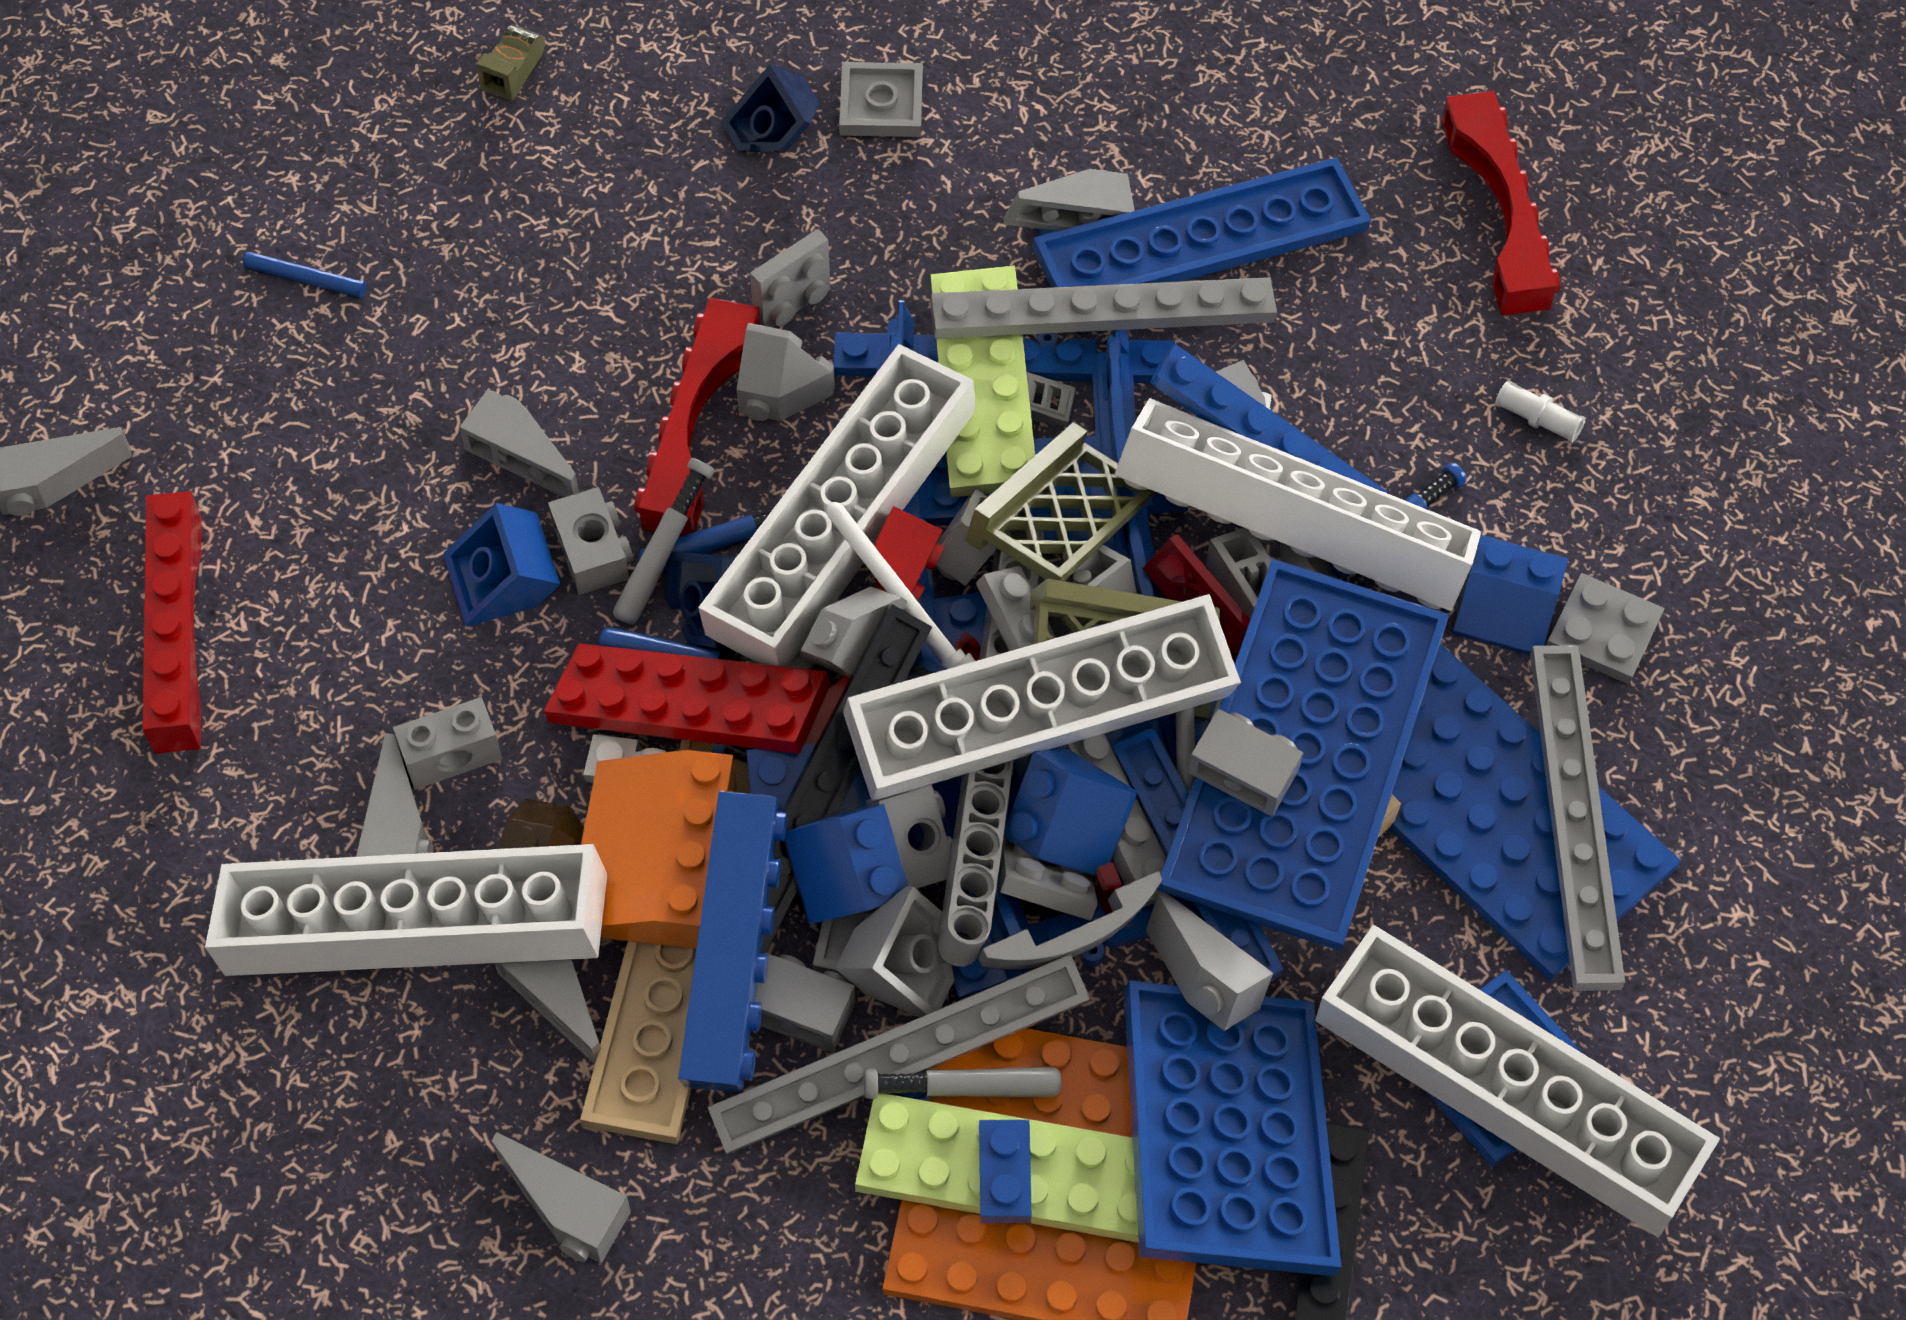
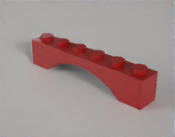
[1441,91,1560,316]
[634,297,760,536]
[143,491,202,754]
[804,506,945,744]

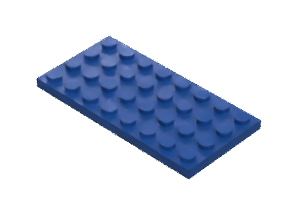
[1157,559,1449,951]
[1389,643,1681,981]

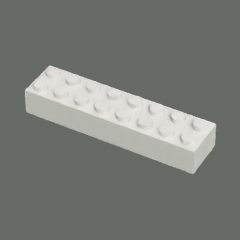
[698,344,976,667]
[1114,398,1481,611]
[843,594,1241,801]
[205,844,607,976]
[1315,924,1720,1238]

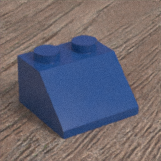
[443,503,561,627]
[1452,535,1569,655]
[1003,748,1138,876]
[784,804,908,924]

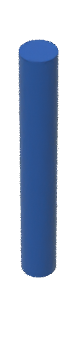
[243,251,367,298]

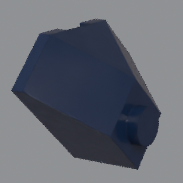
[721,64,820,152]
[664,551,737,648]

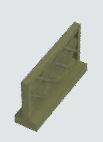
[965,422,1155,581]
[1030,579,1220,722]

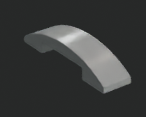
[978,871,1162,970]

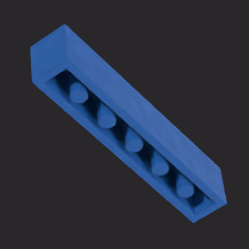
[678,791,787,1093]

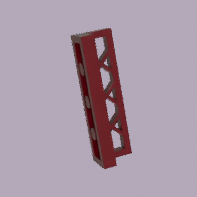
[1142,534,1251,665]

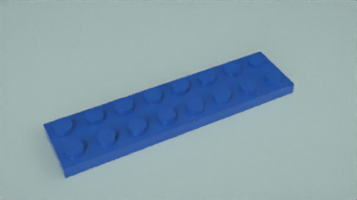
[1032,157,1371,288]

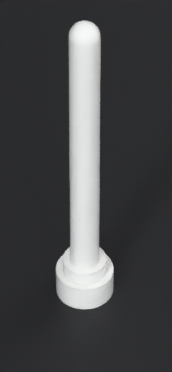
[826,502,976,669]

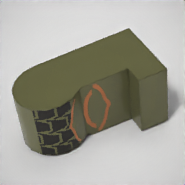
[476,24,545,101]

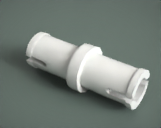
[1495,380,1586,443]

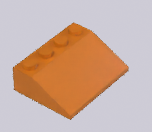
[581,750,736,949]

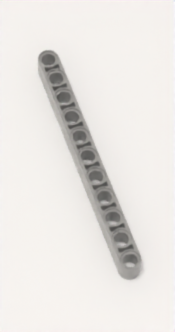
[938,530,1044,967]

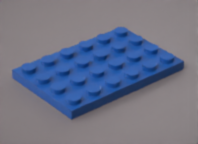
[1124,980,1342,1276]

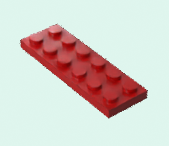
[544,643,831,754]

